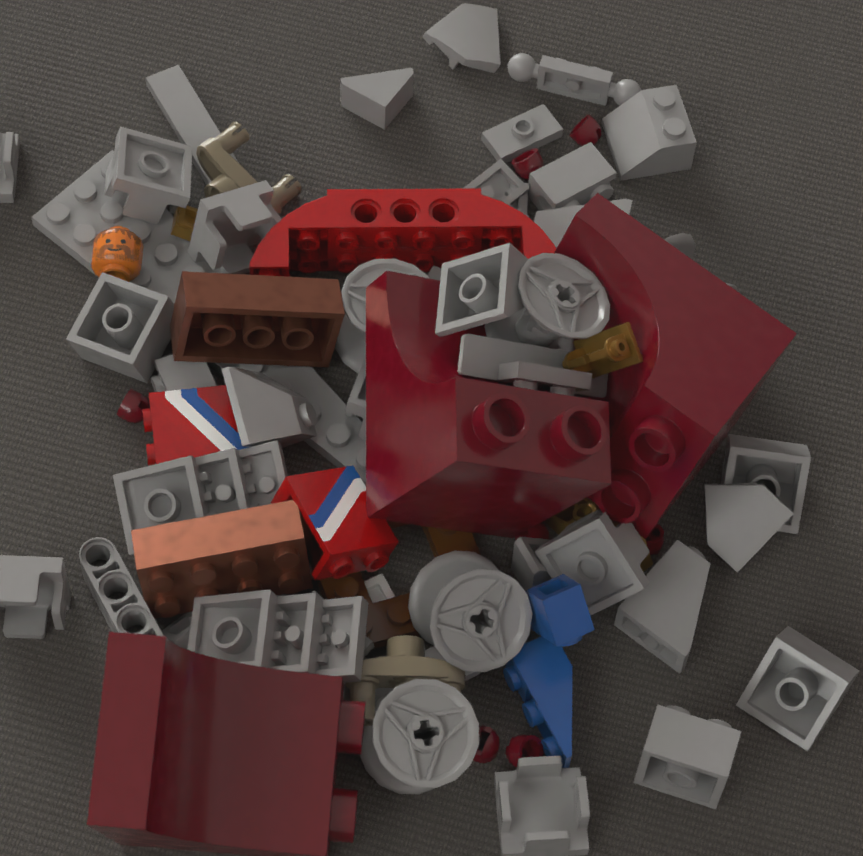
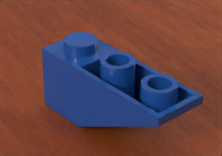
[525,574,595,647]
[503,636,573,768]

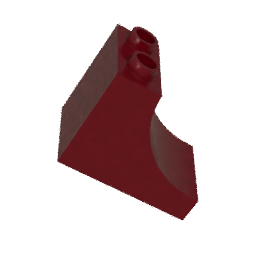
[554,193,797,539]
[366,271,612,538]
[87,632,366,856]

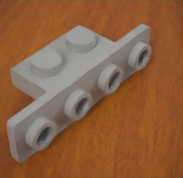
[458,334,608,398]

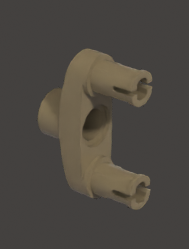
[196,122,302,215]
[346,635,465,726]

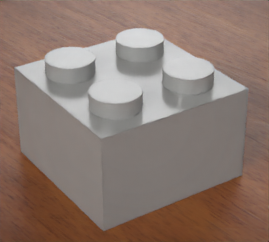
[66,272,174,383]
[633,704,741,810]

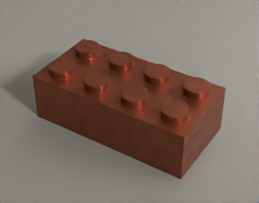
[170,271,345,367]
[131,500,313,619]

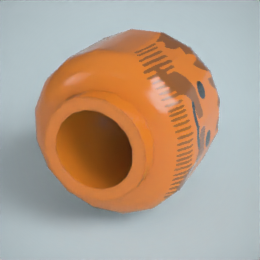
[91,226,144,282]

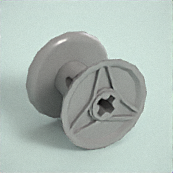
[484,253,610,351]
[335,259,430,373]
[408,551,532,672]
[360,679,479,795]

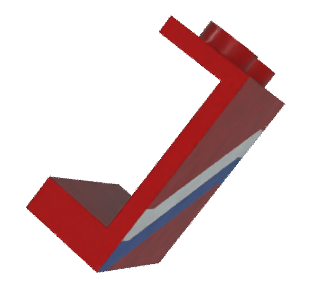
[142,385,248,466]
[271,465,399,580]

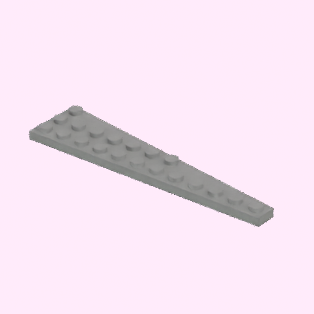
[32,150,366,486]

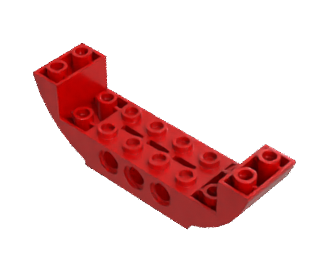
[249,188,556,277]

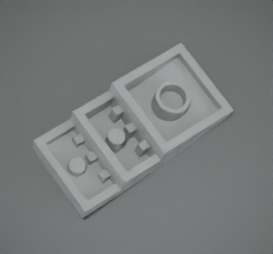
[113,440,288,556]
[187,589,369,682]

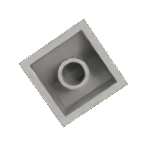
[602,85,697,181]
[435,243,528,337]
[721,434,811,534]
[736,626,860,752]

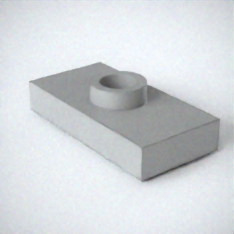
[481,104,563,163]

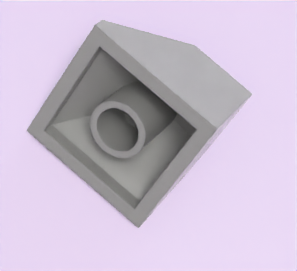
[222,366,317,448]

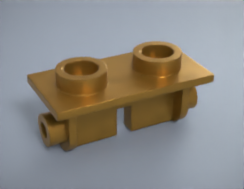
[562,322,643,378]

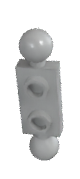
[508,53,641,106]

